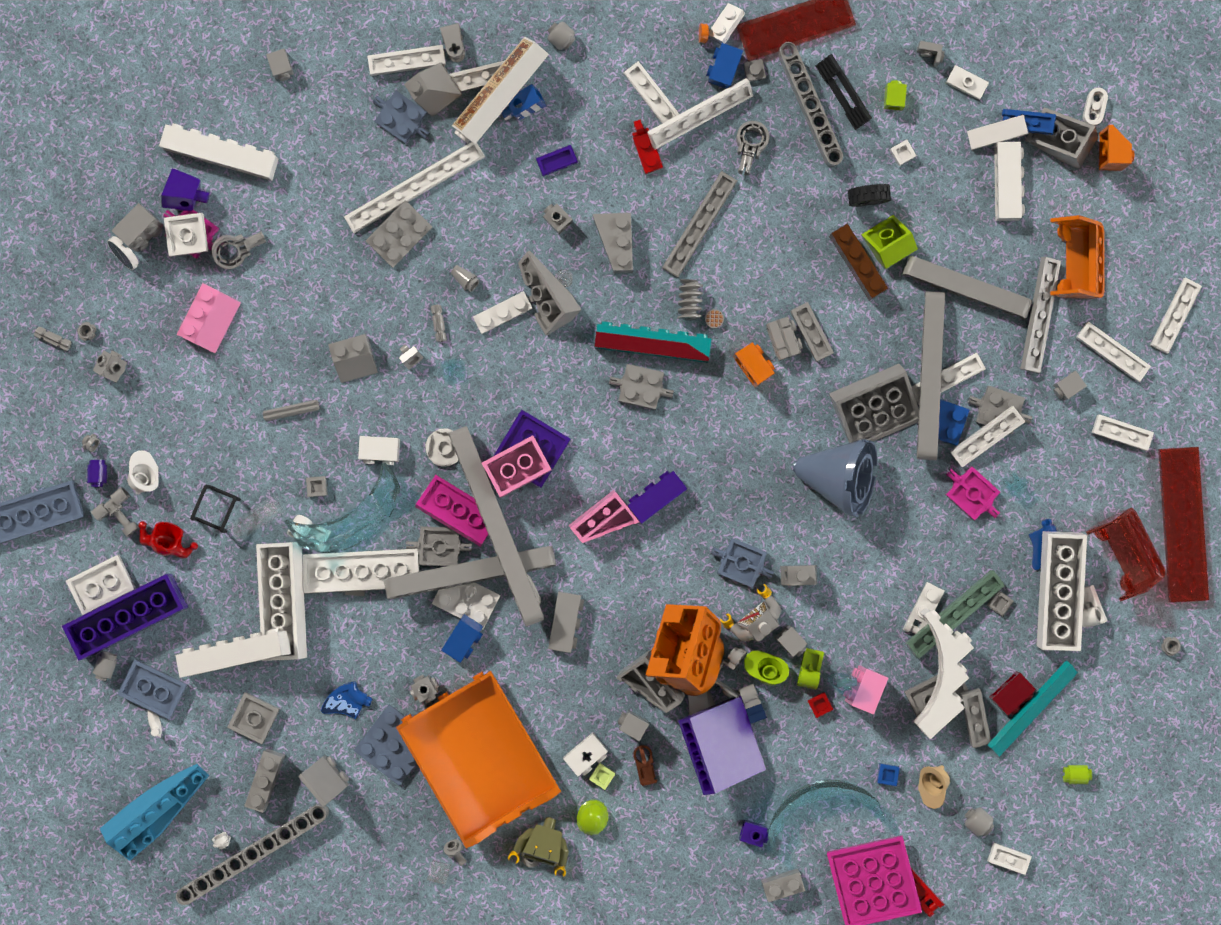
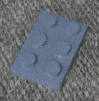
[117,659,188,720]

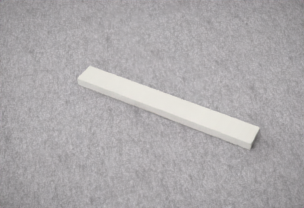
[344,142,485,234]

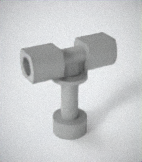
[91,488,139,537]

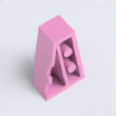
[569,490,639,543]

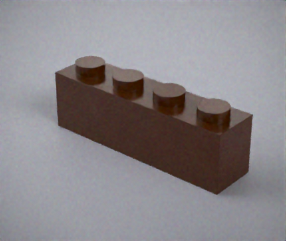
[829,223,888,301]

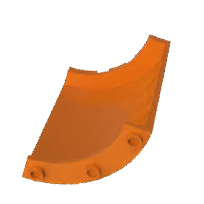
[396,671,561,849]

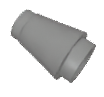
[451,265,479,292]

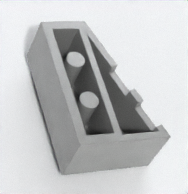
[616,650,685,713]

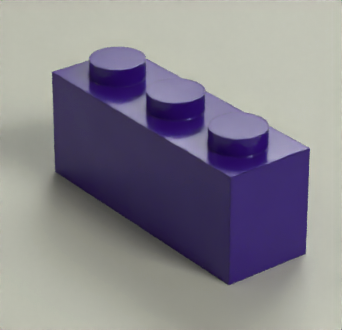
[627,470,687,524]

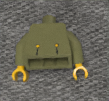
[508,817,569,877]

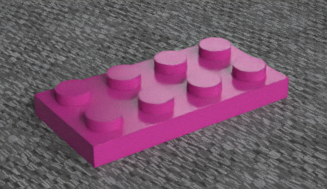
[415,475,488,547]

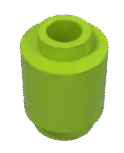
[1063,765,1092,785]

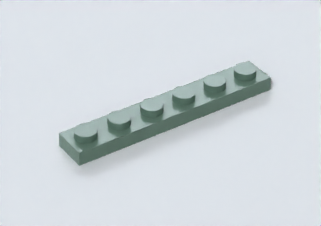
[905,570,1005,659]

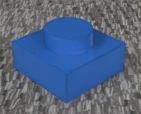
[877,763,900,786]

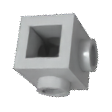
[93,350,127,383]
[410,674,439,703]

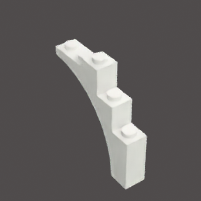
[913,608,974,739]

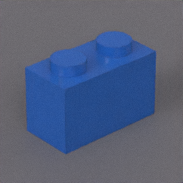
[706,43,743,89]
[441,614,484,663]

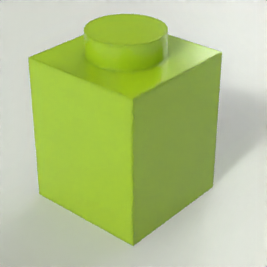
[883,80,907,111]

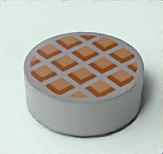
[705,309,724,329]

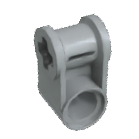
[440,23,465,62]

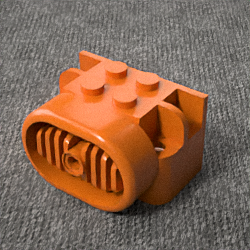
[646,604,724,696]

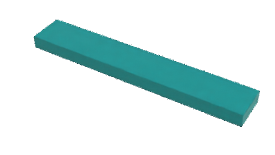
[988,660,1078,757]

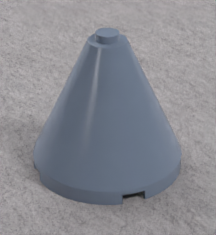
[793,439,878,517]

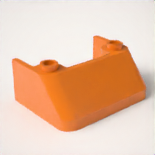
[1050,215,1105,299]

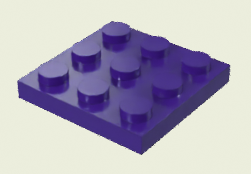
[494,409,571,488]

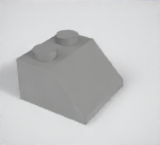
[328,334,378,383]

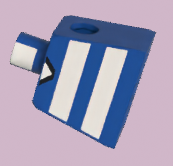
[501,84,547,120]

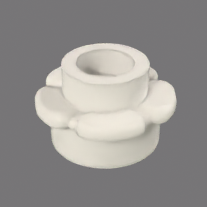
[212,832,231,849]

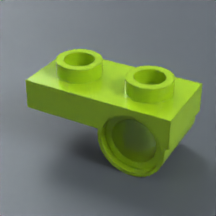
[797,648,824,690]

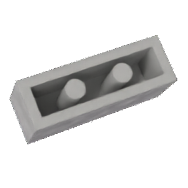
[548,591,584,653]
[244,749,285,813]

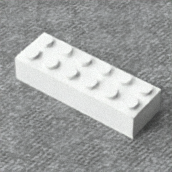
[1037,531,1087,651]
[256,542,307,661]

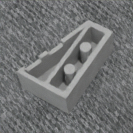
[592,213,633,274]

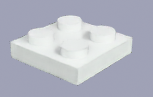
[164,213,208,257]

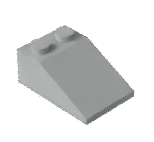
[1026,107,1098,169]
[298,755,349,807]

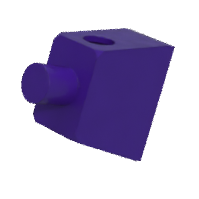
[161,168,210,211]

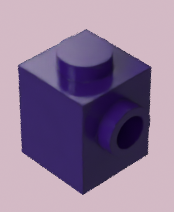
[739,820,770,847]

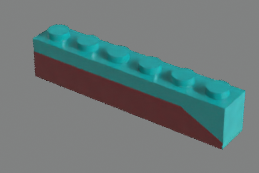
[594,321,712,363]

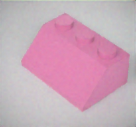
[177,283,241,353]

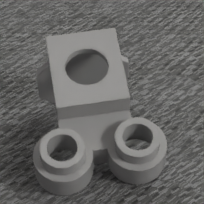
[715,647,747,698]

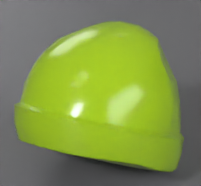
[577,800,608,835]

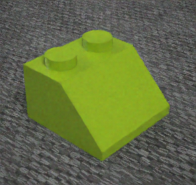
[861,215,918,269]

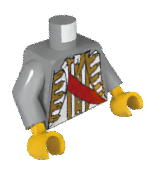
[720,584,781,642]

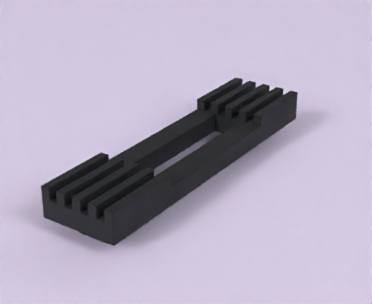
[815,54,872,130]

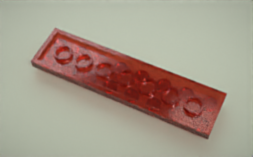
[1158,447,1209,603]

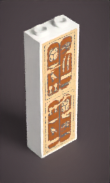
[452,37,549,144]

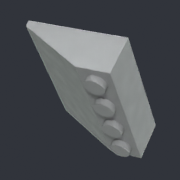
[829,364,919,443]

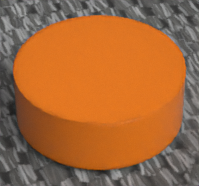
[699,23,709,43]

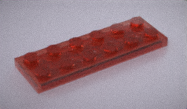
[736,0,856,62]

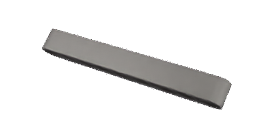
[917,291,945,460]
[384,546,556,599]
[176,803,329,905]

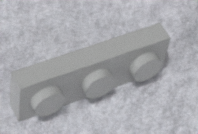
[790,302,834,362]
[960,688,991,748]

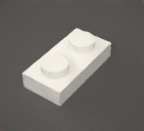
[709,3,745,44]
[987,843,1032,875]

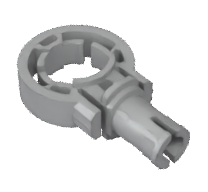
[736,121,769,175]
[211,231,266,269]

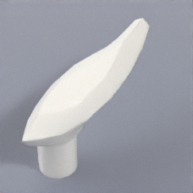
[148,710,162,738]

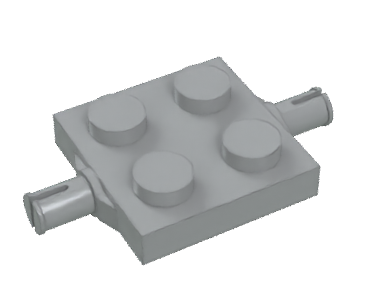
[609,364,674,410]
[968,386,1032,434]
[406,526,472,566]

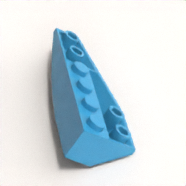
[100,764,209,861]

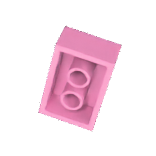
[482,436,552,498]
[843,665,888,715]

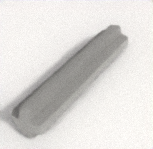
[263,400,320,421]

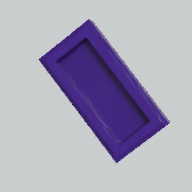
[536,145,578,177]

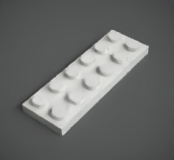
[303,549,419,594]

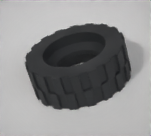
[847,184,891,207]

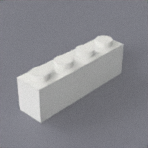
[994,142,1025,221]

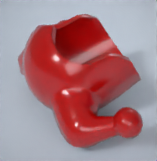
[138,521,198,559]

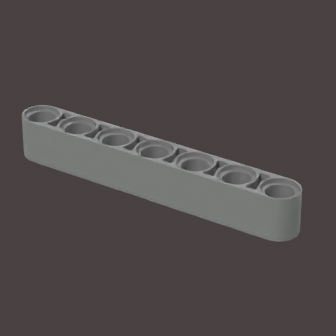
[778,42,843,167]
[902,256,1033,320]

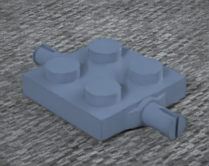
[373,90,430,144]
[710,538,774,588]

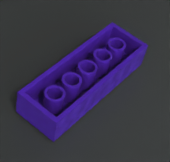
[62,573,189,661]

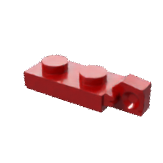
[632,119,663,174]

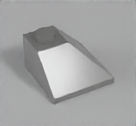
[404,62,462,116]

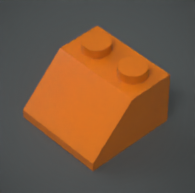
[1099,125,1135,171]
[733,342,775,388]

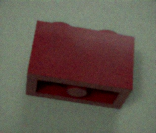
[989,671,1036,716]

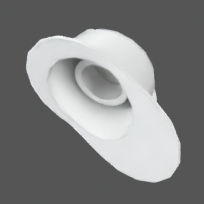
[127,451,159,494]

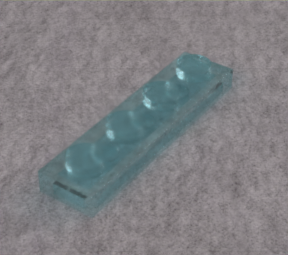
[827,672,857,691]

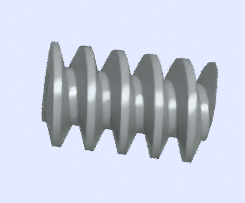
[677,279,703,320]

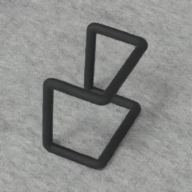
[190,485,241,533]

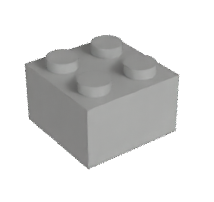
[112,203,164,252]

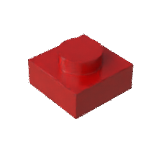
[807,692,833,718]

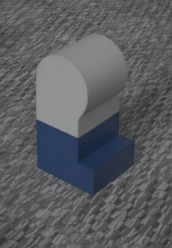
[739,684,767,724]

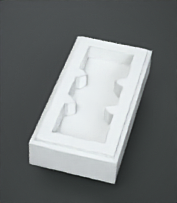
[946,65,989,100]

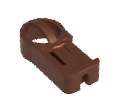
[633,745,657,786]

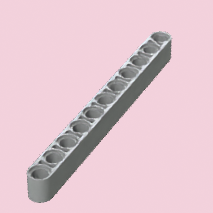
[448,426,544,627]

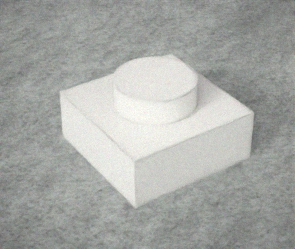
[890,140,916,166]

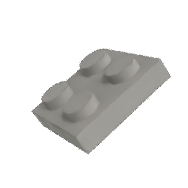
[227,692,280,744]

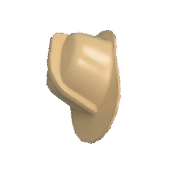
[918,765,950,809]

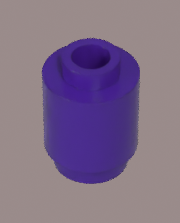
[87,460,107,487]

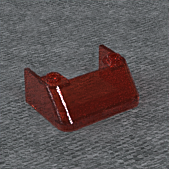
[1086,508,1165,602]

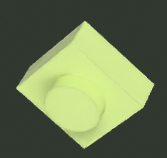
[589,763,616,790]

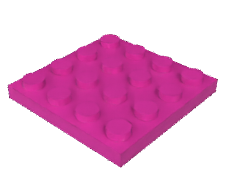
[827,835,922,925]

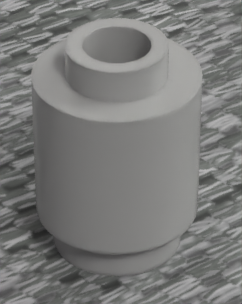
[92,651,117,681]

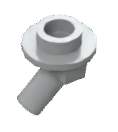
[444,839,467,866]

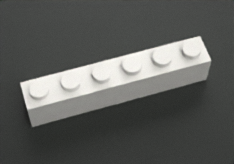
[159,123,279,181]
[175,628,291,678]

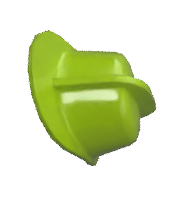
[744,650,789,686]

